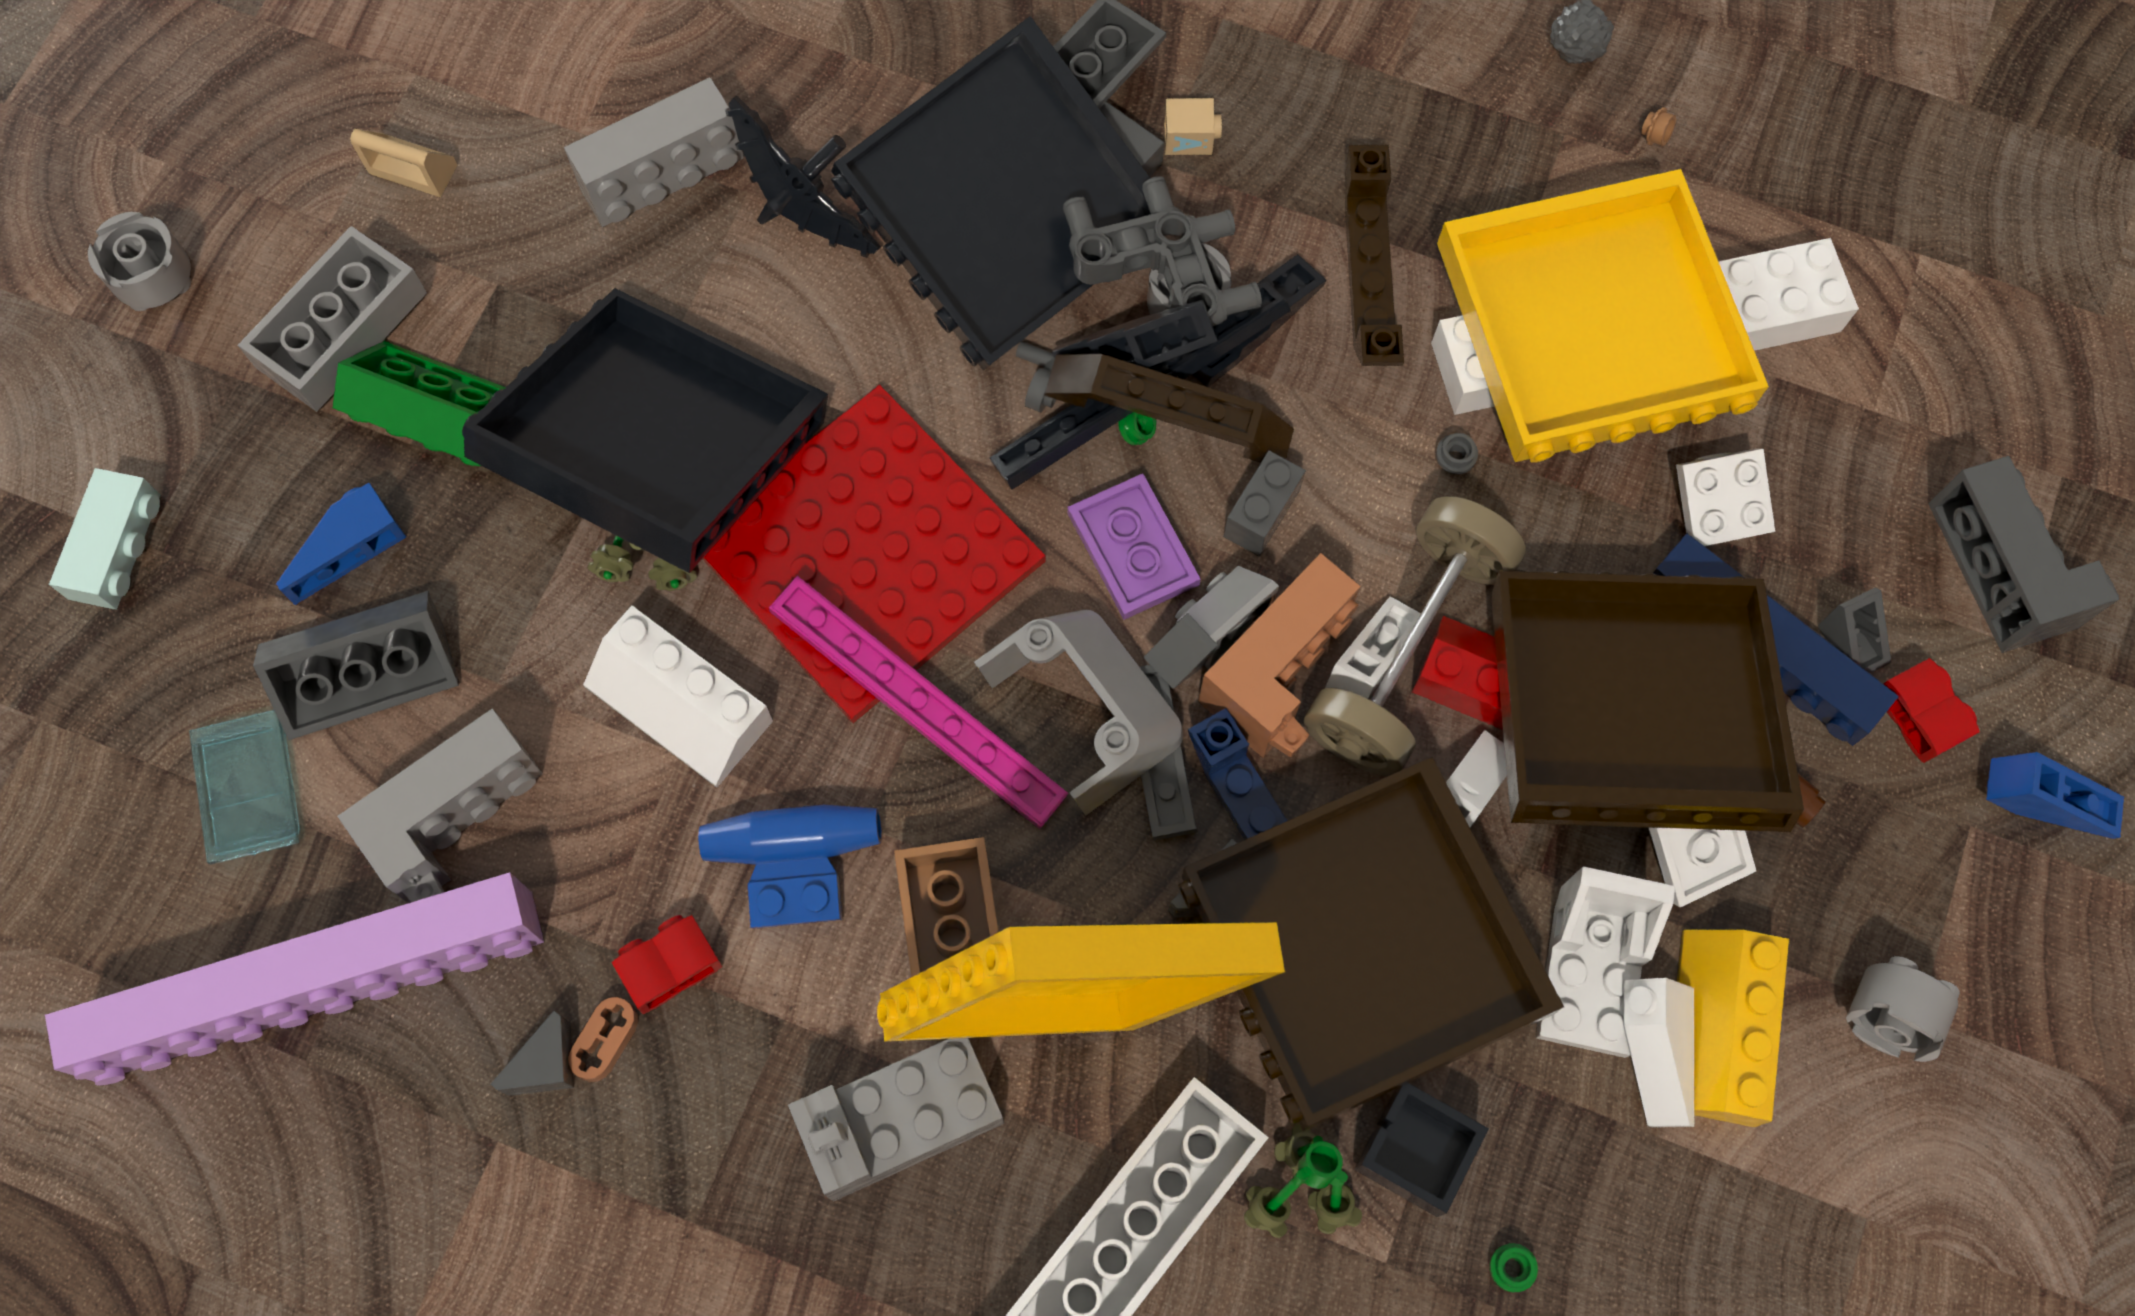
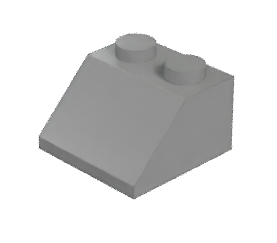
[1175,566,1279,670]

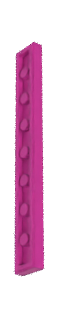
[769,576,1069,829]

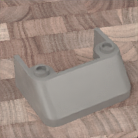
[974,610,1183,816]

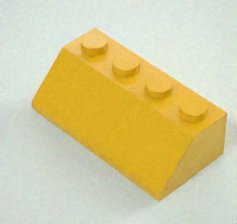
[1677,930,1789,1127]

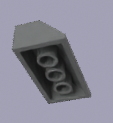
[1053,0,1166,109]
[253,591,459,740]

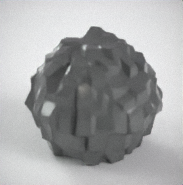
[1550,0,1614,64]

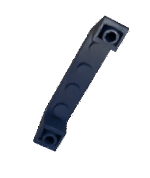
[1188,708,1287,840]

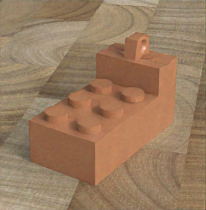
[1198,553,1361,758]

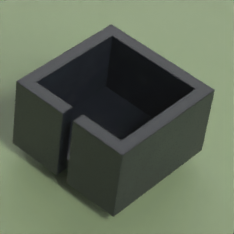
[1354,1083,1489,1217]

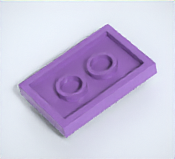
[1067,473,1201,620]

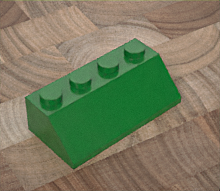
[332,341,506,466]

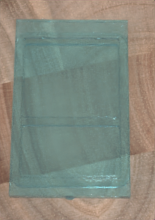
[189,710,300,865]

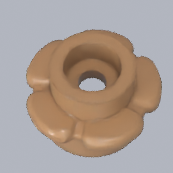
[1642,107,1676,146]

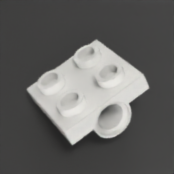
[1676,448,1775,546]

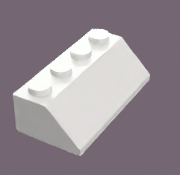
[583,605,773,787]

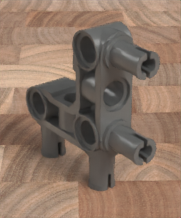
[1063,176,1262,326]

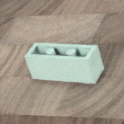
[49,468,161,610]

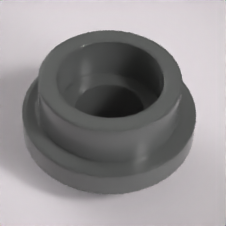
[1436,433,1478,474]

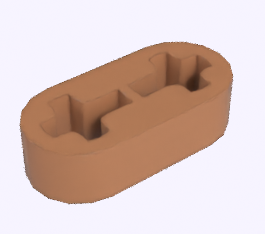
[568,997,638,1082]

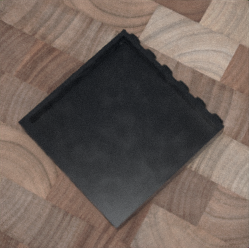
[831,16,1151,370]
[462,288,828,573]

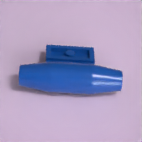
[698,804,882,929]

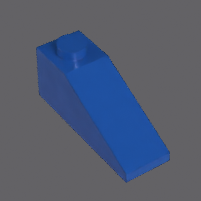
[276,483,406,605]
[1986,752,2124,839]

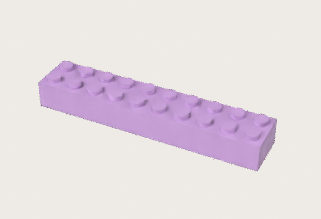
[45,872,544,1085]

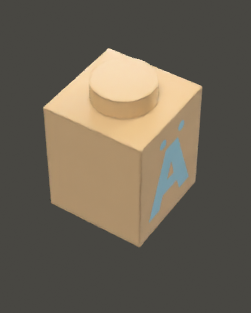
[1164,98,1222,155]

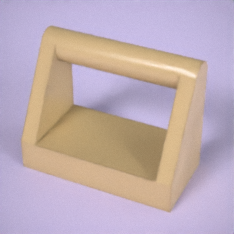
[350,129,457,197]

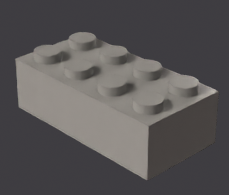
[564,77,744,227]
[238,226,427,412]

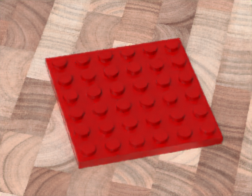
[703,385,1046,724]

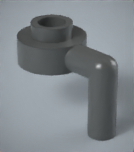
[1016,341,1056,413]

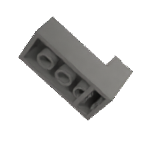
[1928,456,2119,653]

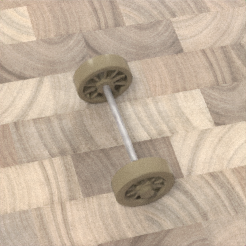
[1303,496,1526,777]

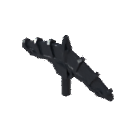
[725,95,881,258]

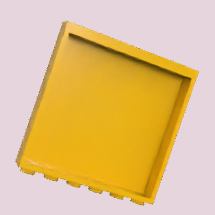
[1437,169,1769,462]
[877,922,1285,1042]

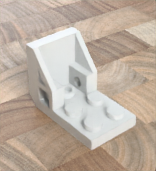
[1649,828,1756,907]
[1536,867,1675,1058]

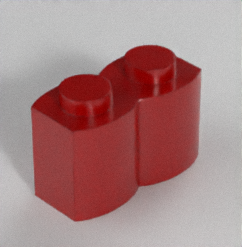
[1883,658,1980,763]
[611,915,722,1014]

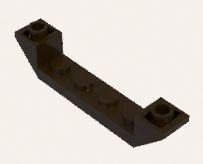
[1345,145,1404,366]
[1044,354,1294,463]

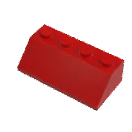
[1412,616,1503,730]

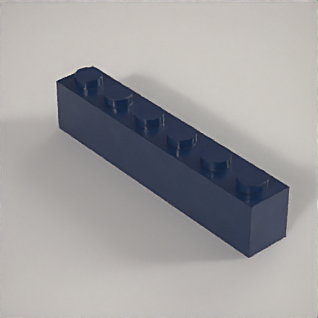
[1653,533,1899,746]

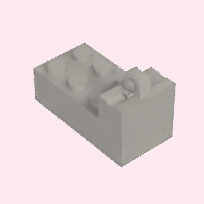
[337,709,543,903]
[788,1038,1004,1202]

